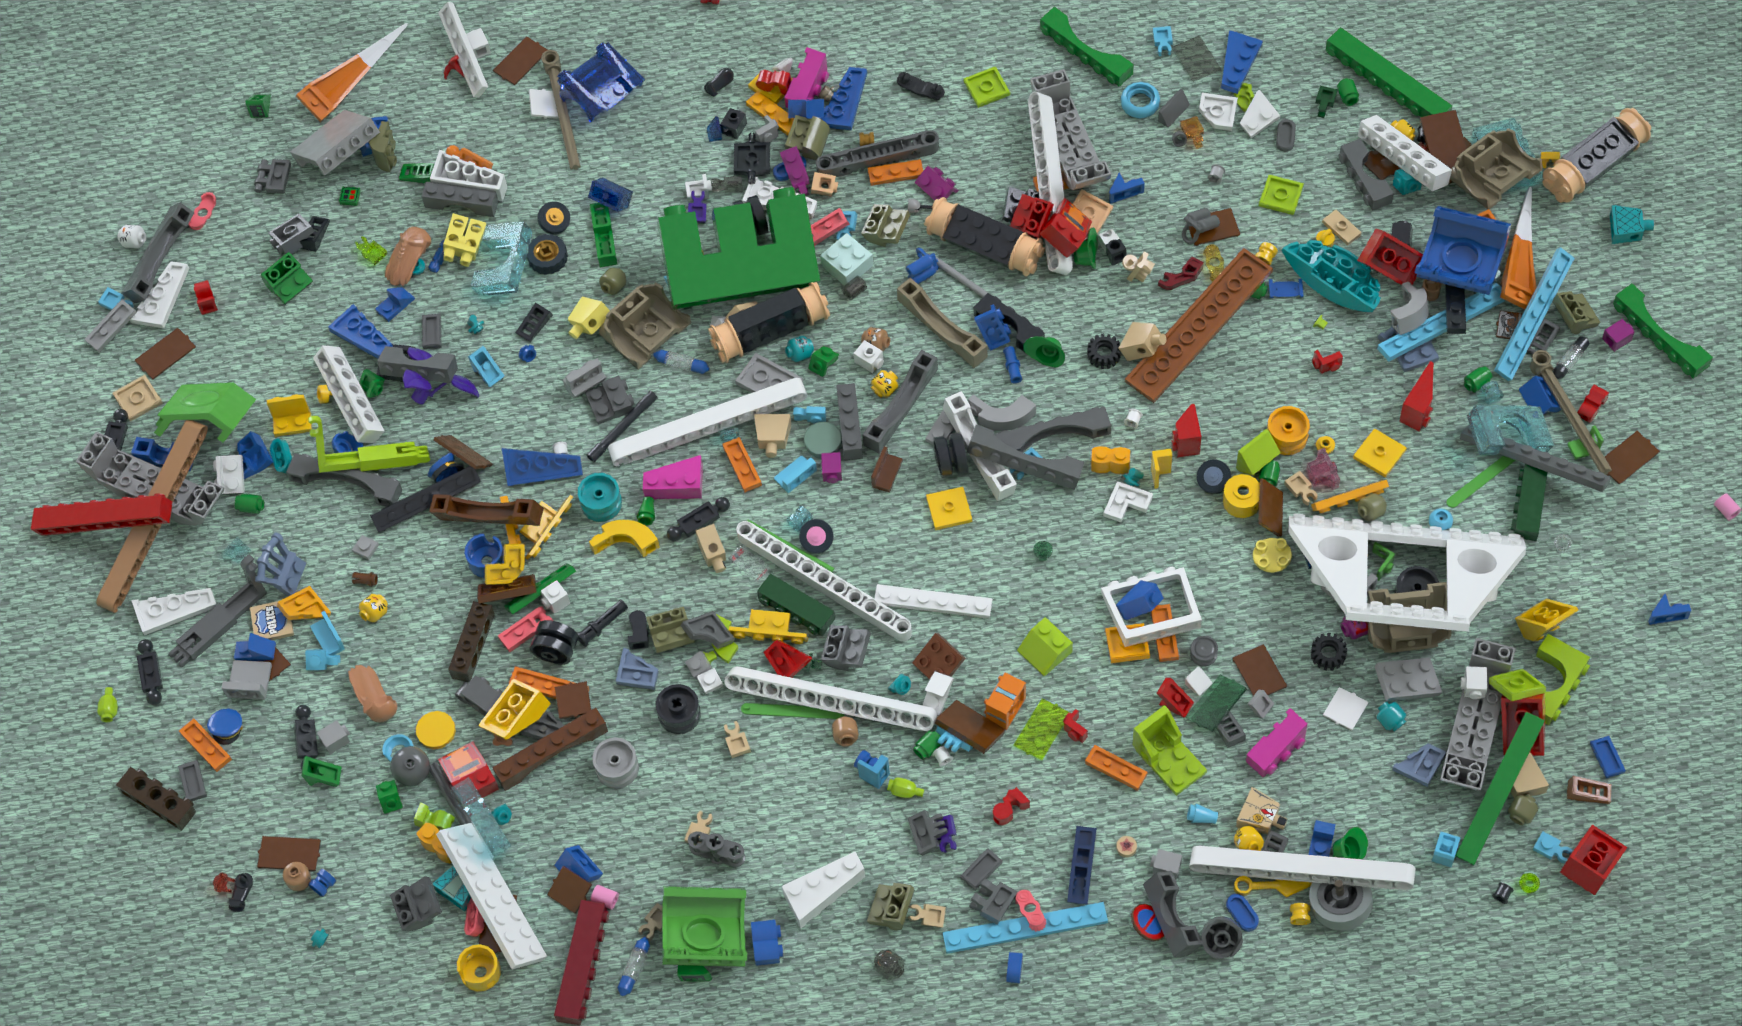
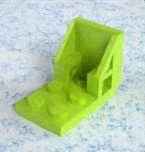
[1132,705,1207,796]

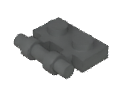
[254,159,291,194]

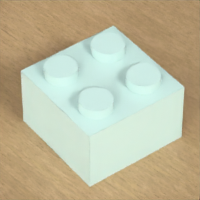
[820,233,873,288]

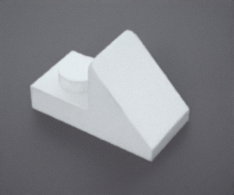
[922,671,954,715]

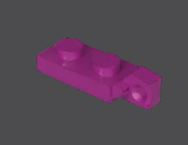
[780,146,810,196]

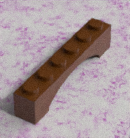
[429,494,544,526]
[492,708,608,791]

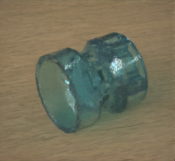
[786,505,813,532]

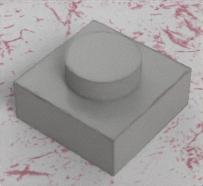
[352,535,379,560]
[685,651,712,679]
[1248,690,1274,718]

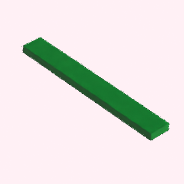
[1455,712,1545,865]

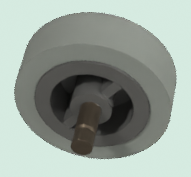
[1309,880,1373,931]

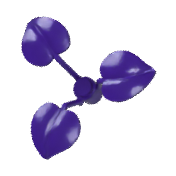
[403,347,479,404]

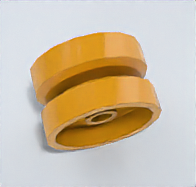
[1267,406,1310,455]

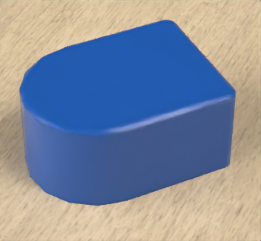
[1006,952,1023,984]

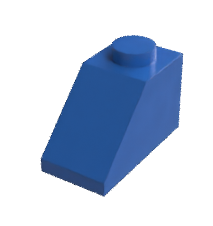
[1116,580,1164,620]

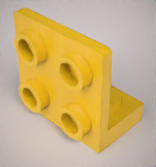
[267,394,312,437]

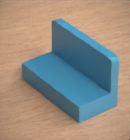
[857,755,890,789]

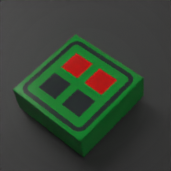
[339,186,361,206]

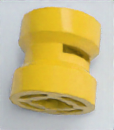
[1255,242,1278,266]

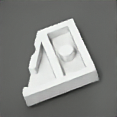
[1240,90,1280,138]

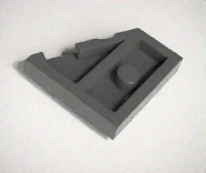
[521,711,564,740]

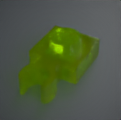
[355,236,388,266]

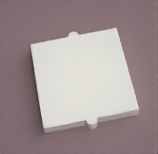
[529,89,559,119]
[1323,687,1368,730]

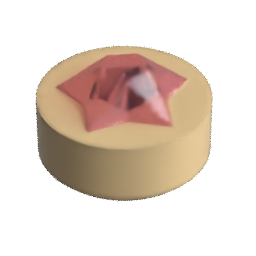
[1116,836,1137,857]

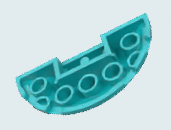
[1281,240,1381,312]

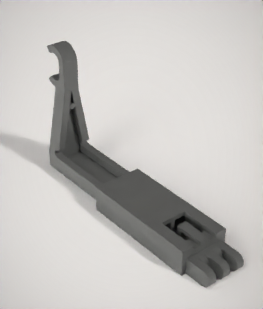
[169,554,267,667]

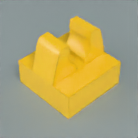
[1541,152,1561,168]

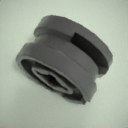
[1190,636,1218,667]

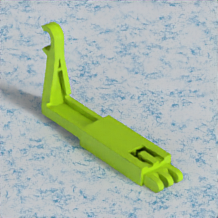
[308,416,430,473]

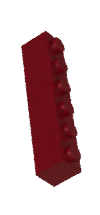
[554,900,609,1026]

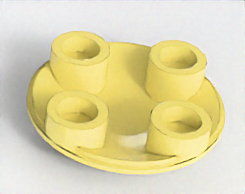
[1253,538,1292,573]

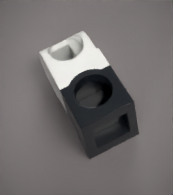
[1098,229,1127,266]

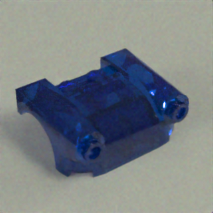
[557,42,645,123]

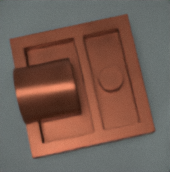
[912,633,966,679]

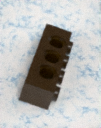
[448,601,495,683]
[116,766,196,831]

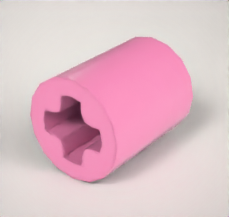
[1714,493,1742,521]
[591,885,619,910]

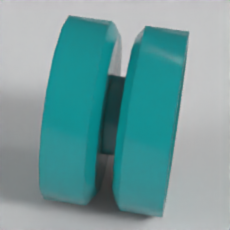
[577,473,622,522]

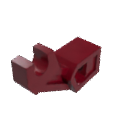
[1158,256,1204,290]

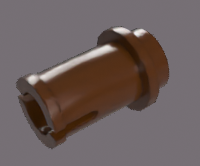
[352,572,378,587]

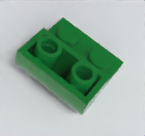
[261,252,313,304]

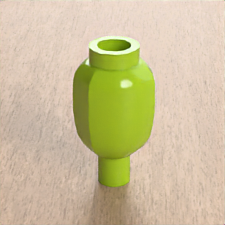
[97,687,118,723]
[887,777,924,798]

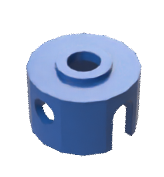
[464,534,504,578]

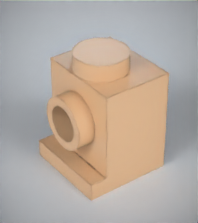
[811,172,838,197]

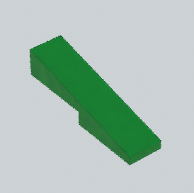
[590,201,618,268]

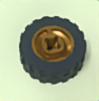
[526,234,568,275]

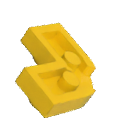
[485,544,525,584]

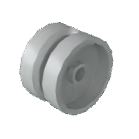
[592,737,639,789]

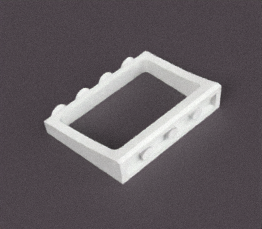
[1101,567,1202,647]

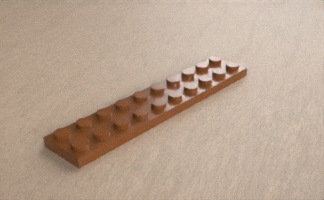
[1125,248,1273,403]

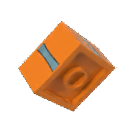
[984,672,1026,730]

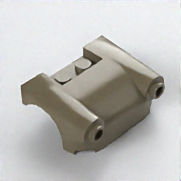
[1450,128,1543,209]
[599,282,691,370]
[1368,582,1452,653]

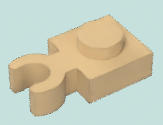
[1284,471,1318,506]
[724,721,751,758]
[684,811,713,845]
[908,904,946,928]

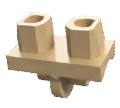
[1122,252,1155,282]

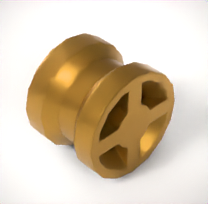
[859,132,874,146]

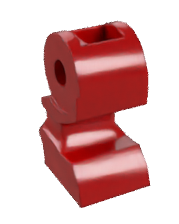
[756,70,792,95]
[194,280,218,315]
[1577,384,1609,423]
[993,787,1030,825]

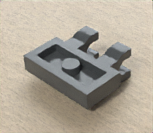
[969,878,1018,925]

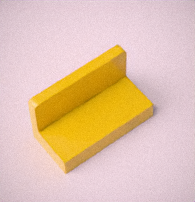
[1151,449,1172,489]

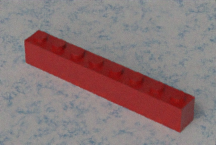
[31,493,173,536]

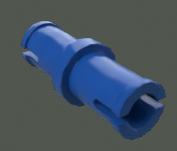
[1003,346,1022,384]

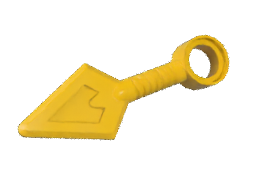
[1233,876,1312,898]

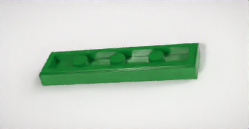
[504,563,576,614]

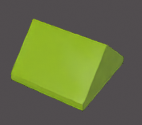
[1236,429,1281,475]

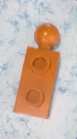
[446,145,493,169]

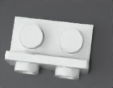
[213,455,245,494]

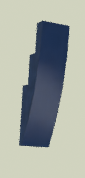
[1067,826,1097,905]

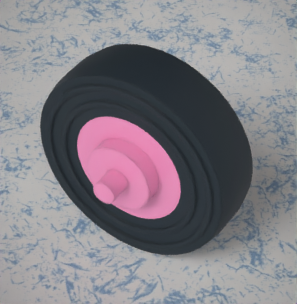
[799,519,834,554]

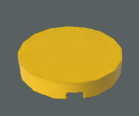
[416,711,456,749]

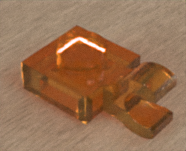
[1180,116,1204,149]

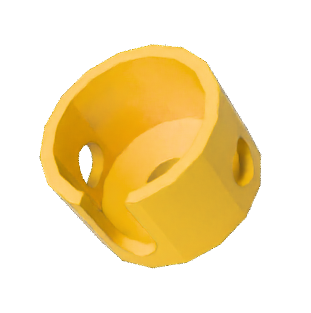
[1223,474,1260,518]
[457,944,501,992]

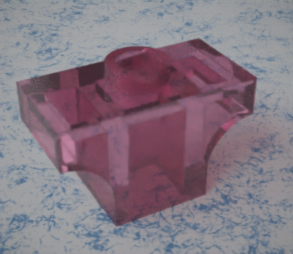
[1306,448,1340,490]

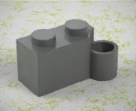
[455,675,503,716]

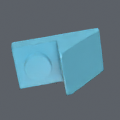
[468,346,504,387]
[1432,832,1460,867]

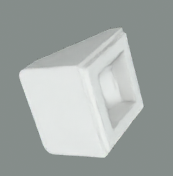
[1185,666,1213,697]

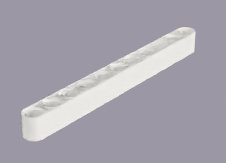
[1028,92,1072,275]
[608,378,807,466]
[736,521,912,641]
[724,667,937,731]
[1189,846,1416,890]

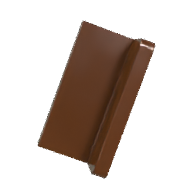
[871,446,903,493]

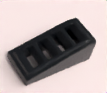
[299,216,330,252]
[515,302,553,343]

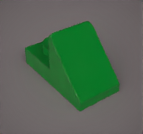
[301,756,342,787]

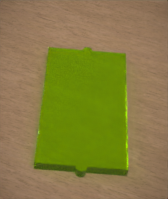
[1013,698,1069,760]

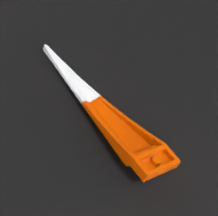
[296,23,408,122]
[1500,186,1537,309]

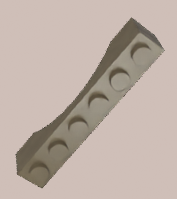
[897,278,988,368]

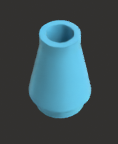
[1187,803,1218,824]

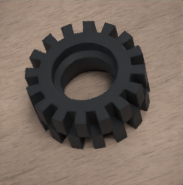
[1087,333,1121,369]
[1311,633,1347,671]

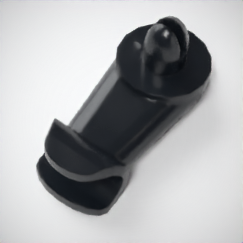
[704,68,734,97]
[228,873,253,912]

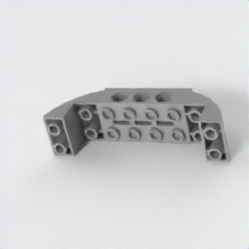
[1030,69,1111,190]
[75,432,224,526]
[1440,638,1516,791]

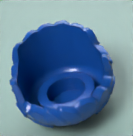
[331,431,364,453]

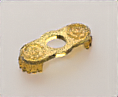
[1203,244,1224,282]

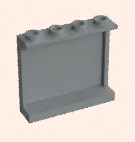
[290,110,380,175]

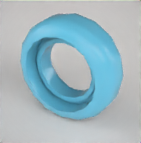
[1121,82,1160,119]

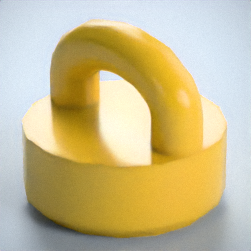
[1316,229,1335,247]
[317,385,332,404]

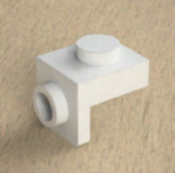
[685,174,712,201]

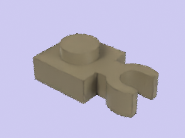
[638,903,662,941]

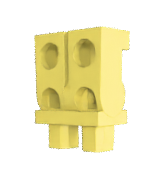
[443,213,487,267]

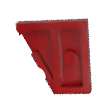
[763,640,812,678]

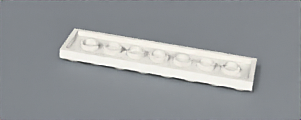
[436,823,547,970]

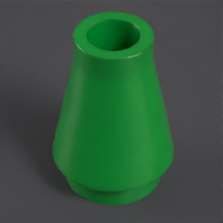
[636,496,655,526]

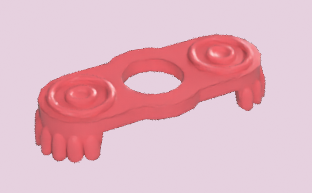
[188,192,216,230]
[1015,890,1046,932]

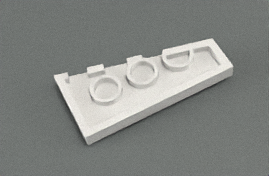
[742,176,817,219]
[130,262,189,328]
[132,588,217,635]

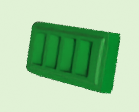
[399,163,435,184]

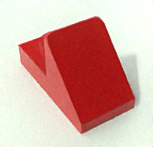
[1156,678,1194,718]

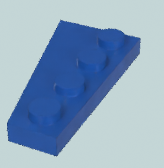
[1221,30,1263,94]
[820,67,867,131]
[328,304,393,359]
[502,448,583,486]

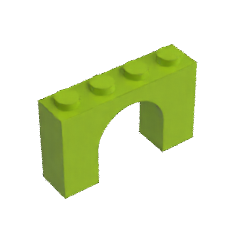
[1536,634,1590,725]

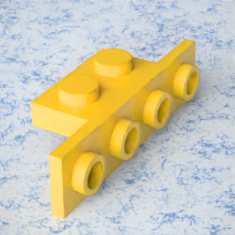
[519,495,573,560]
[729,609,808,644]

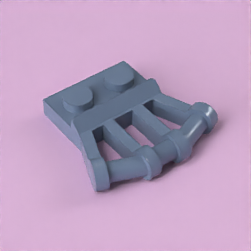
[1378,318,1439,372]
[255,532,306,596]

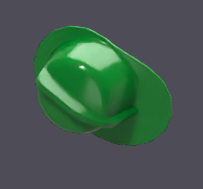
[1074,227,1098,269]
[1024,336,1065,368]
[1332,827,1368,860]

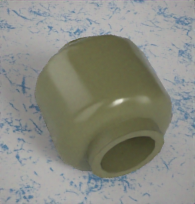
[599,268,627,295]
[1358,493,1387,521]
[1508,794,1539,826]

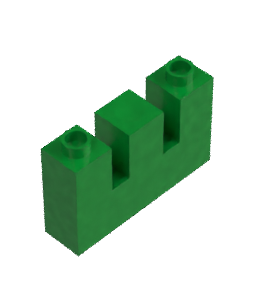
[657,187,820,310]

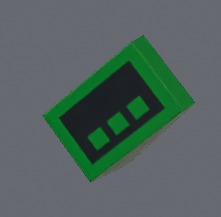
[245,94,271,118]
[677,965,713,982]

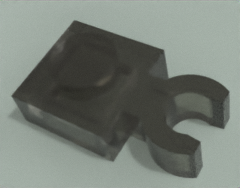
[711,176,743,192]

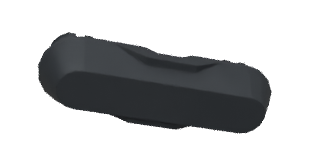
[897,72,945,100]

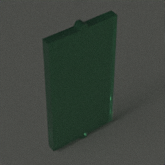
[1186,674,1247,732]

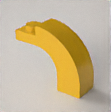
[589,520,660,557]

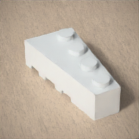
[430,150,507,202]
[782,852,865,928]

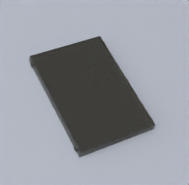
[1172,35,1221,82]

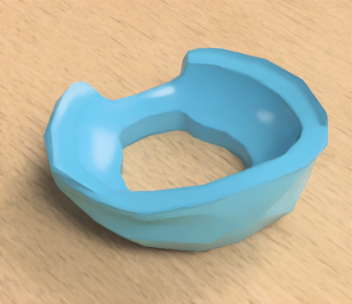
[382,734,414,762]

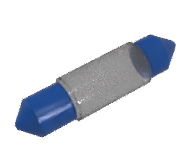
[653,350,710,374]
[617,936,650,996]

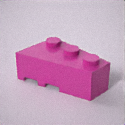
[785,47,829,108]
[643,455,703,499]
[1246,708,1308,777]

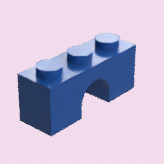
[131,437,194,472]

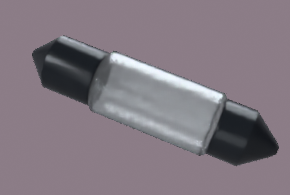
[1553,336,1590,379]

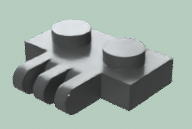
[908,810,948,856]

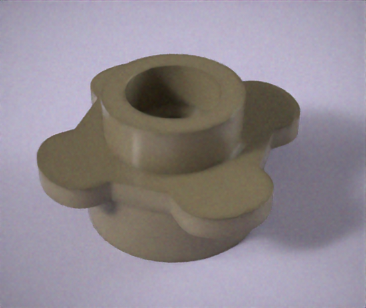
[818,85,834,102]

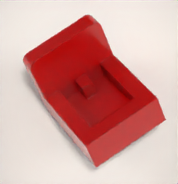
[1312,350,1343,374]
[1063,709,1088,743]

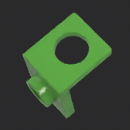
[1567,425,1604,459]
[1372,542,1395,581]

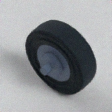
[1196,459,1232,494]

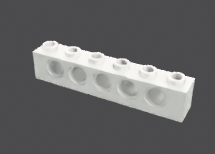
[1358,115,1452,191]
[313,345,384,443]

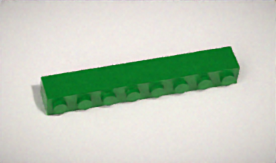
[1326,27,1453,117]

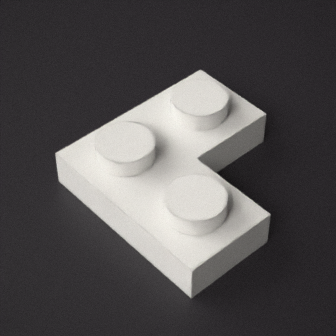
[1103,481,1153,522]

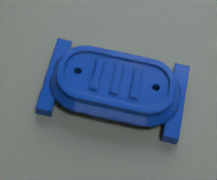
[1269,279,1303,298]

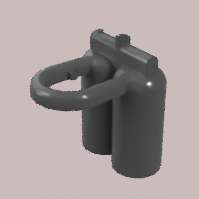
[1182,208,1220,244]

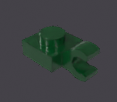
[1315,85,1338,118]

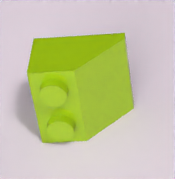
[1017,617,1073,677]

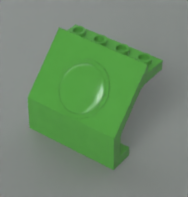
[154,382,256,443]
[662,886,747,967]

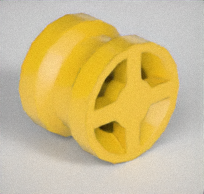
[1290,903,1311,925]

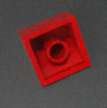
[1171,404,1202,458]

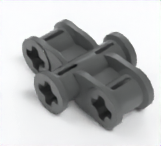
[688,831,746,867]

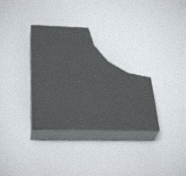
[681,611,735,649]

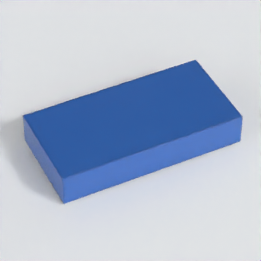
[1590,736,1626,779]

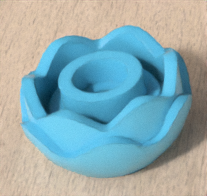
[1429,508,1453,530]

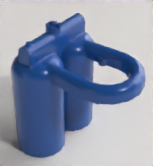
[906,247,939,284]

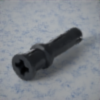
[577,599,628,647]

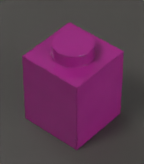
[1602,319,1634,352]
[821,452,842,483]

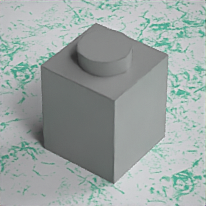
[317,720,350,754]
[1150,849,1182,880]

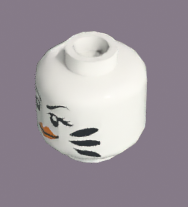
[118,225,146,249]

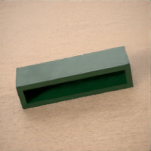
[1511,464,1548,541]
[757,573,835,636]

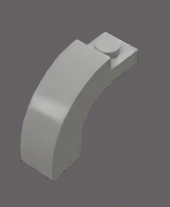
[1390,282,1429,335]
[968,395,1036,431]

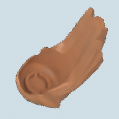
[385,227,431,286]
[348,665,398,723]

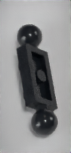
[104,409,128,451]
[667,497,730,542]
[136,639,163,706]
[294,705,318,771]

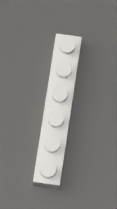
[438,2,488,98]
[875,584,993,619]

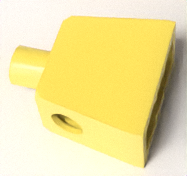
[568,296,610,339]

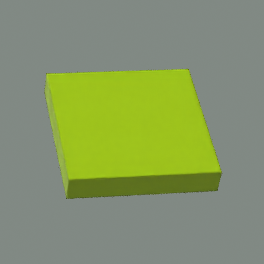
[963,66,1011,108]
[1258,175,1304,215]
[1489,669,1546,701]

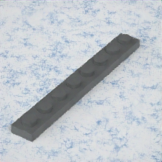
[1460,425,1611,492]

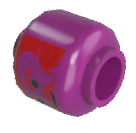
[1340,616,1368,640]

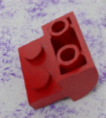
[1010,194,1054,239]

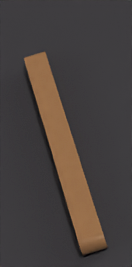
[96,420,208,613]

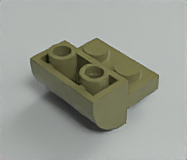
[785,115,830,160]
[369,121,397,172]
[861,204,911,247]
[1553,291,1600,334]
[646,606,694,653]
[867,883,915,931]

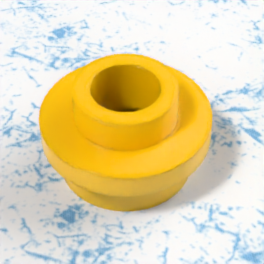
[1316,436,1335,454]

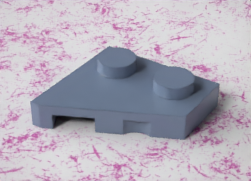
[616,648,659,690]
[1392,743,1446,787]

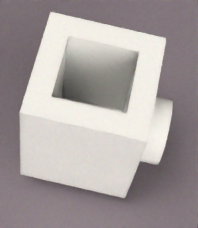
[466,28,491,59]
[853,340,884,373]
[541,580,570,614]
[1461,667,1487,699]

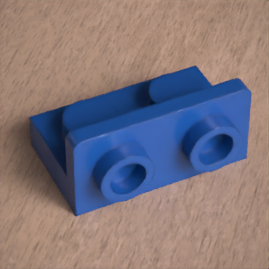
[974,304,1012,351]

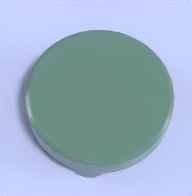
[804,422,842,459]

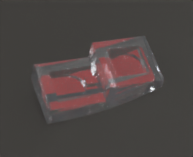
[728,544,771,582]

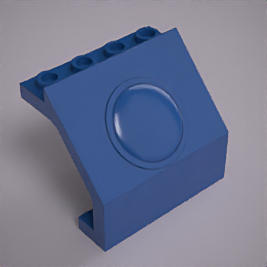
[1415,206,1511,295]

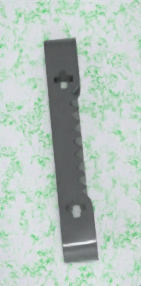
[816,130,939,177]

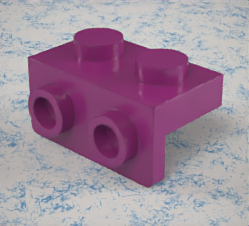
[914,166,959,201]

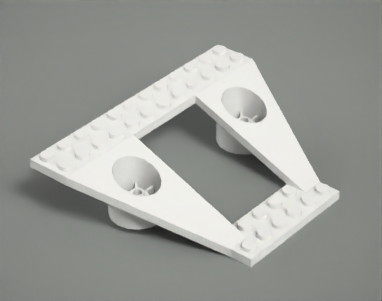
[1288,514,1526,632]

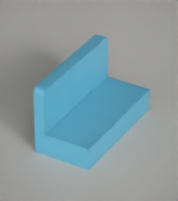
[774,456,817,493]
[310,611,345,655]

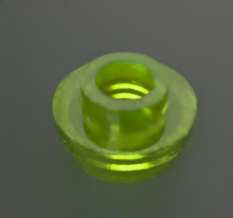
[1519,873,1540,893]

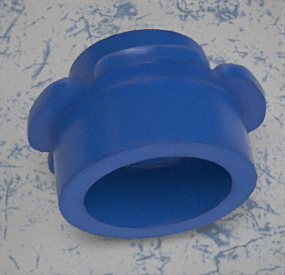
[519,345,536,362]

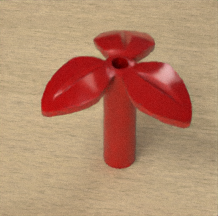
[444,54,466,80]

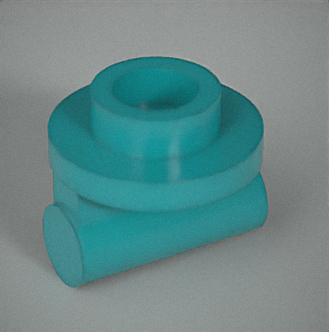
[467,315,485,334]
[1123,468,1144,487]
[888,674,911,695]
[488,803,512,825]

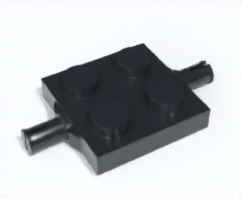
[734,132,770,184]

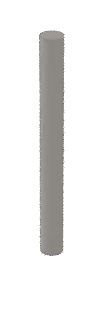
[936,257,988,298]

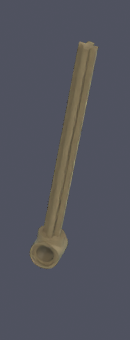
[541,50,581,170]
[1530,350,1612,475]

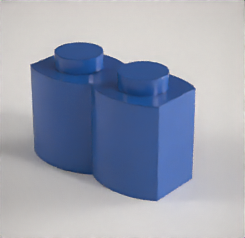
[751,920,784,966]

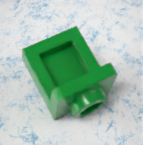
[808,346,839,377]
[359,369,385,398]
[376,779,403,814]

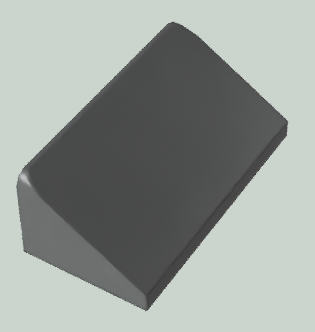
[1158,89,1190,128]

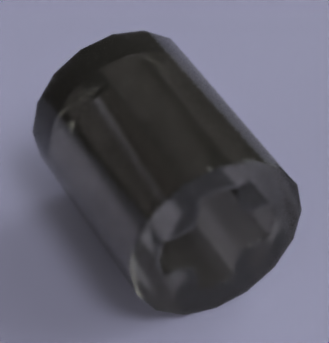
[841,276,867,301]

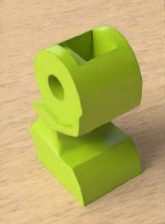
[414,802,455,831]

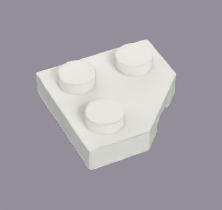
[1199,93,1238,131]

